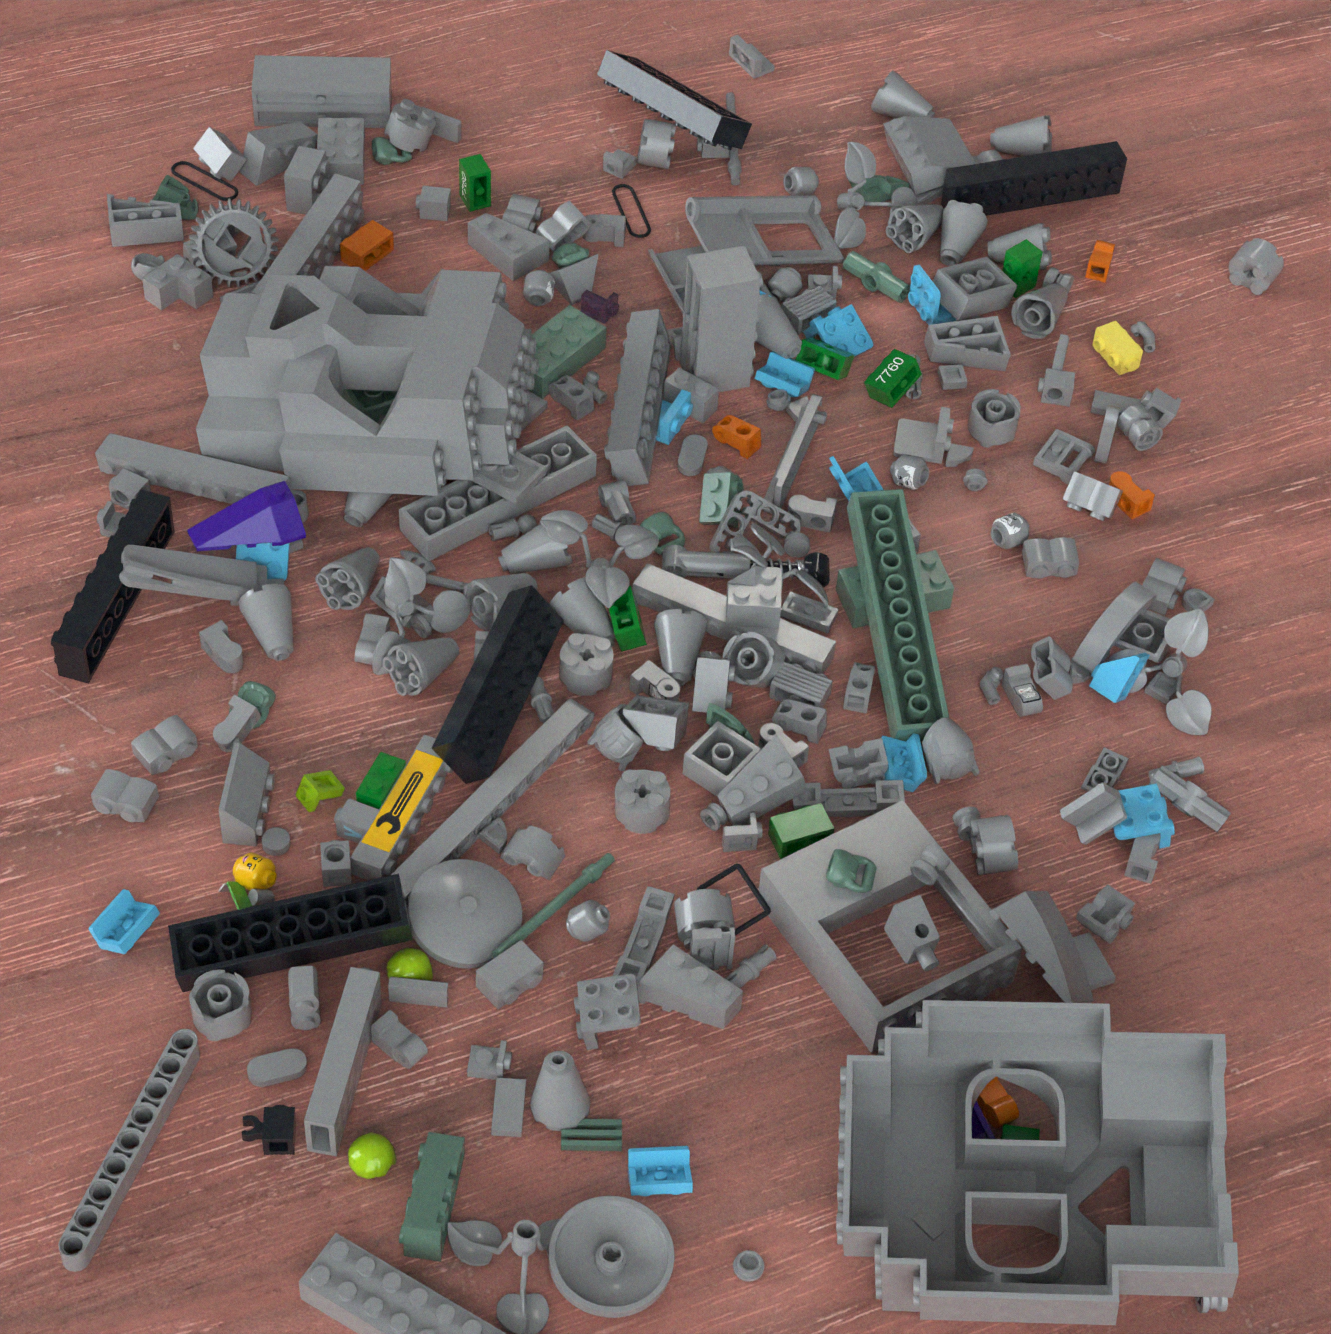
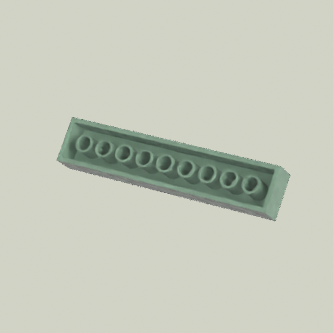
[847,489,949,741]

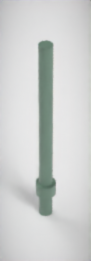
[492,853,615,958]

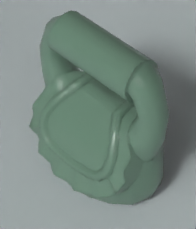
[372,137,412,165]
[552,243,589,268]
[640,512,685,555]
[229,681,276,729]
[826,849,877,893]

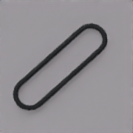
[171,161,238,201]
[612,184,651,238]

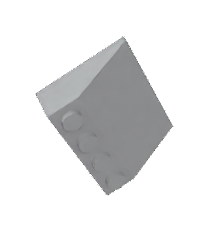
[883,116,976,195]

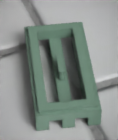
[561,1119,622,1151]

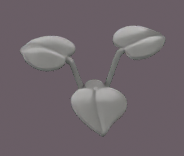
[834,142,918,249]
[540,510,659,608]
[731,523,828,609]
[372,557,471,675]
[1106,608,1212,735]
[447,1219,560,1334]

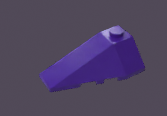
[187,481,306,551]

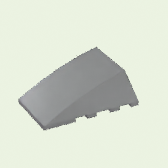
[989,891,1094,1003]

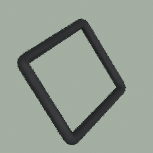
[697,864,771,936]

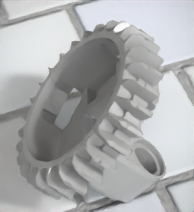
[189,198,278,287]

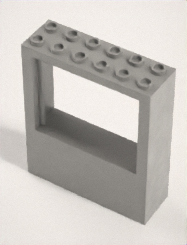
[757,800,1022,1054]

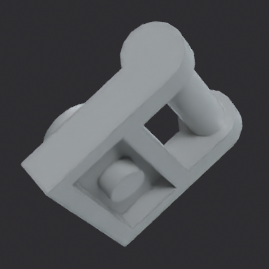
[1033,429,1095,484]

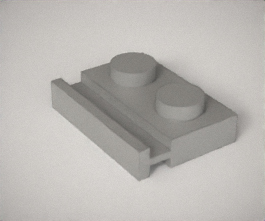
[689,927,735,970]

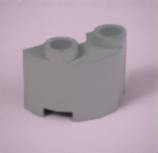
[828,738,888,788]
[500,826,565,880]
[1076,884,1135,944]

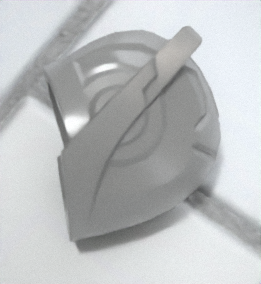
[587,704,644,771]
[922,718,980,784]

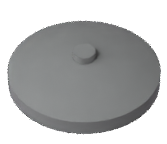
[407,859,522,969]
[548,1196,674,1318]

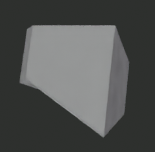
[549,254,599,305]

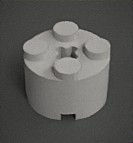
[384,99,436,152]
[637,119,676,169]
[1228,238,1284,295]
[968,389,1021,448]
[723,632,785,688]
[559,633,614,696]
[615,769,670,834]
[970,815,1018,875]
[674,889,735,950]
[189,969,252,1041]

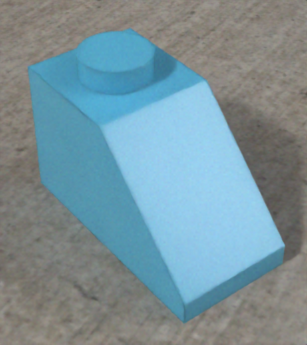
[1089,652,1150,703]

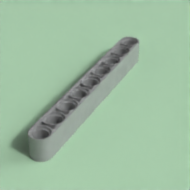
[58,1029,200,1272]

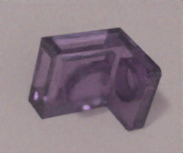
[581,290,619,324]

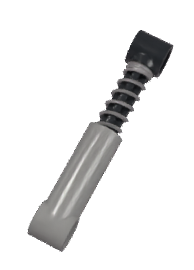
[662,545,830,587]

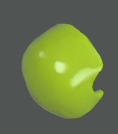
[386,947,433,981]
[348,1132,396,1179]

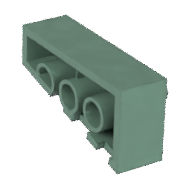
[399,1132,465,1262]

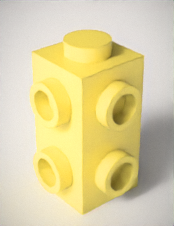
[1092,321,1143,375]

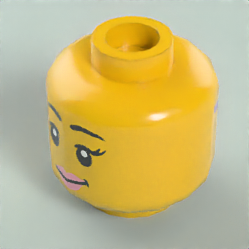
[233,852,277,891]

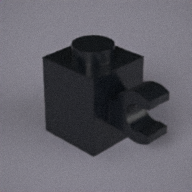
[242,1105,296,1155]

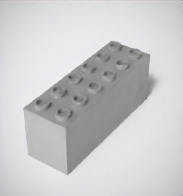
[252,55,392,128]
[680,245,763,392]

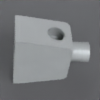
[884,895,940,971]

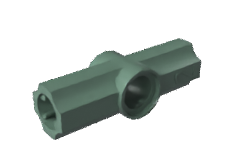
[843,251,910,303]

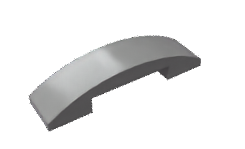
[1072,582,1157,673]
[793,780,905,817]
[613,886,675,982]

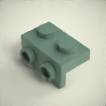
[699,472,744,528]

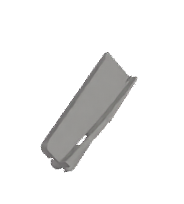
[762,394,827,514]
[119,545,267,602]

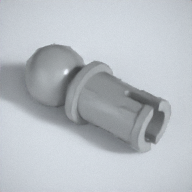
[488,514,537,541]

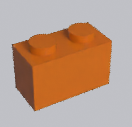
[340,220,394,271]

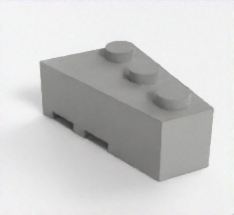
[240,121,318,186]
[107,194,184,247]
[468,213,549,281]
[924,316,1011,371]
[717,734,807,826]
[637,944,743,1029]

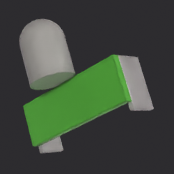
[219,881,275,910]

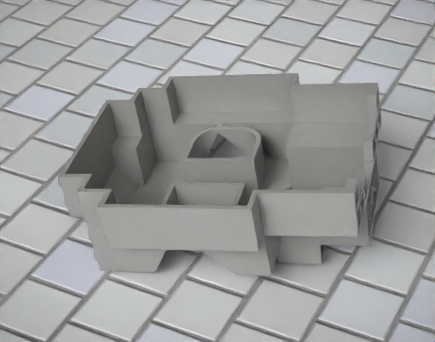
[196,266,539,496]
[836,1000,1239,1325]

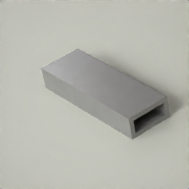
[304,967,382,1157]

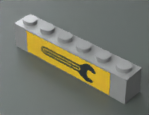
[350,735,453,880]

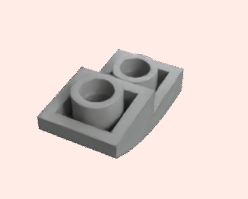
[1081,747,1129,792]

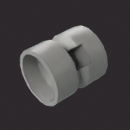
[1117,404,1163,451]

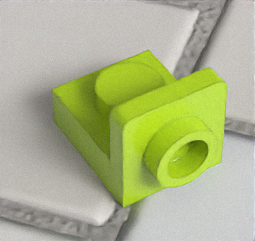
[296,770,345,812]

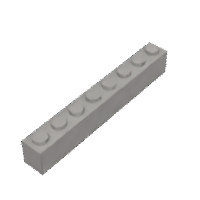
[95,433,294,504]
[632,563,836,674]

